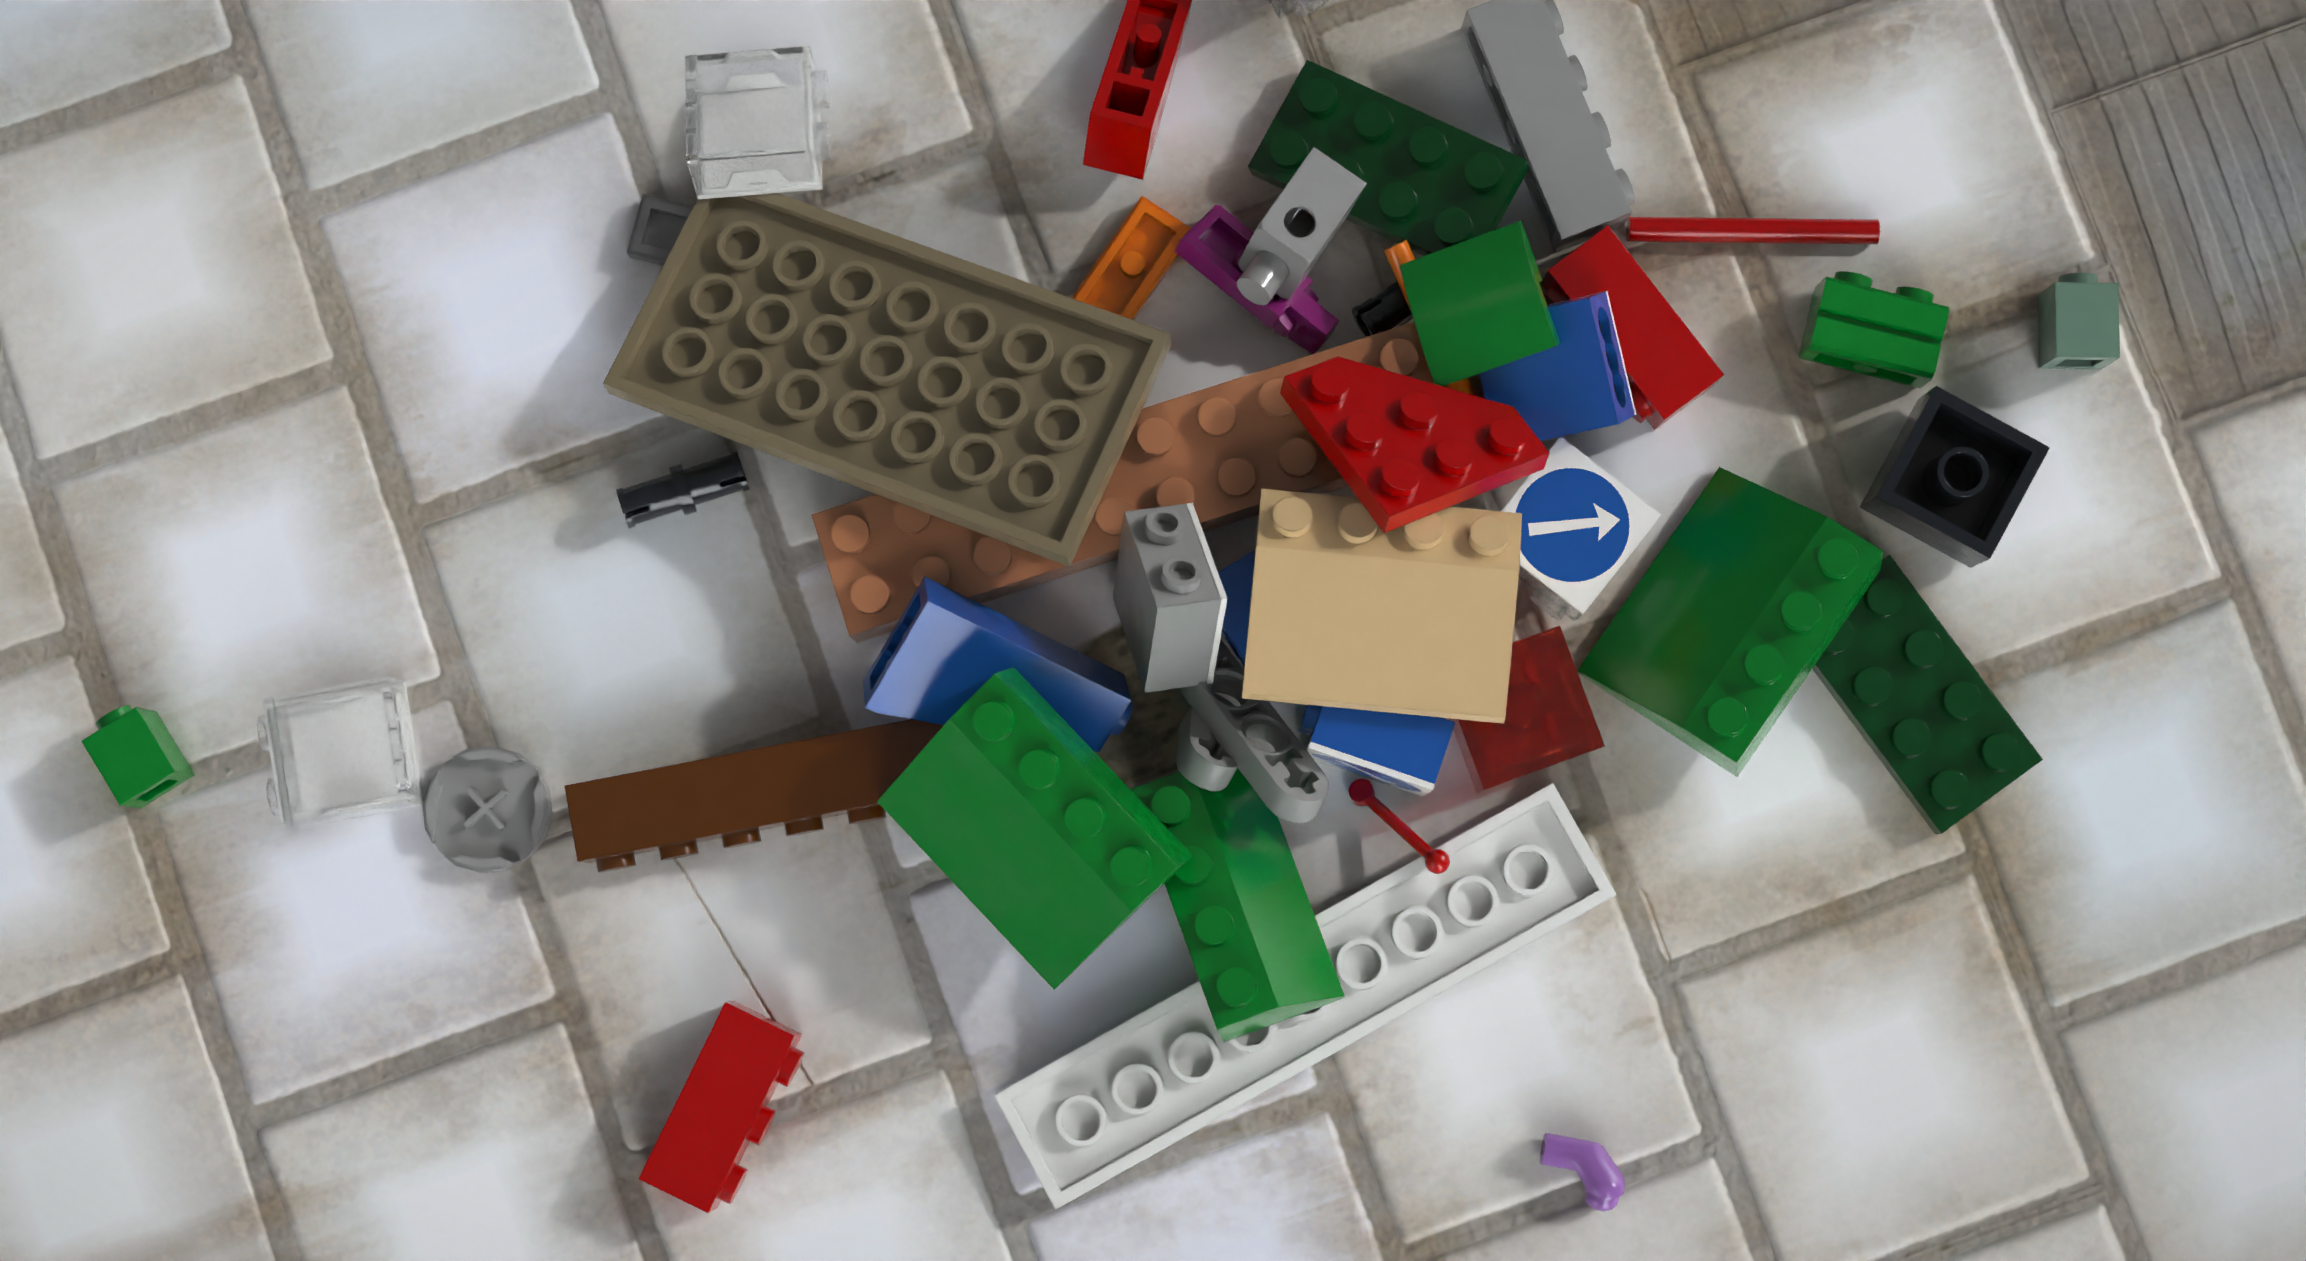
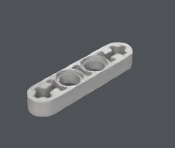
[1178,639,1329,823]

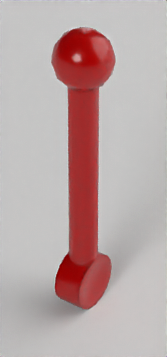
[1348,779,1450,874]

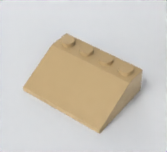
[1242,488,1522,724]

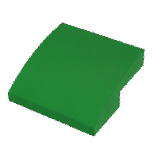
[1400,220,1561,386]

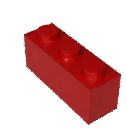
[1540,225,1724,430]
[638,1001,805,1213]

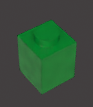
[81,705,195,809]

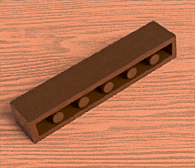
[565,719,943,873]

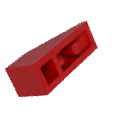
[1083,0,1192,180]

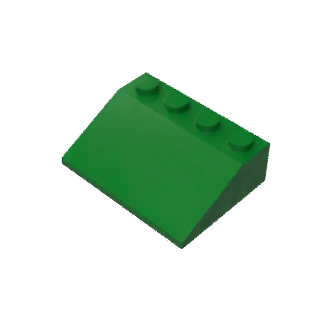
[1577,467,1883,777]
[877,667,1193,990]

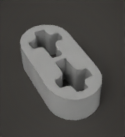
[1176,693,1238,791]

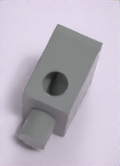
[1237,147,1367,305]

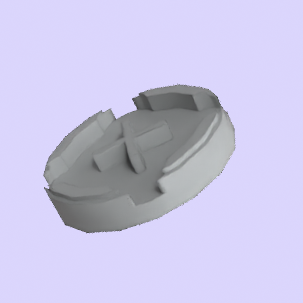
[422,746,553,873]

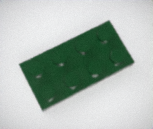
[1248,60,1529,256]
[1813,555,2043,835]

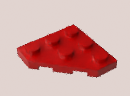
[1280,356,1550,533]

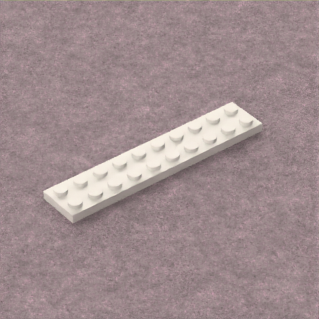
[993,783,1617,1210]

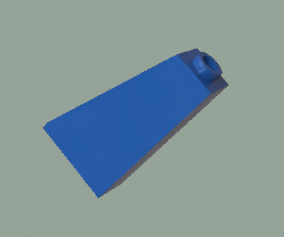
[863,576,1133,752]

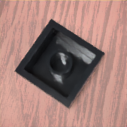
[1860,386,2050,568]

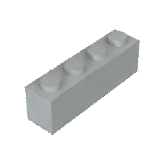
[1461,0,1635,253]

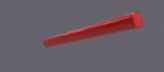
[1626,217,1880,244]

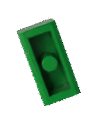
[1798,271,1950,388]

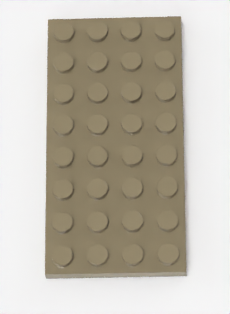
[603,193,1172,567]

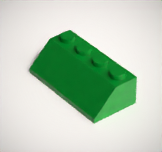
[1131,768,1345,1042]

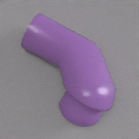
[1540,1133,1625,1211]

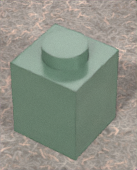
[2038,273,2120,370]

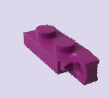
[1174,205,1340,354]

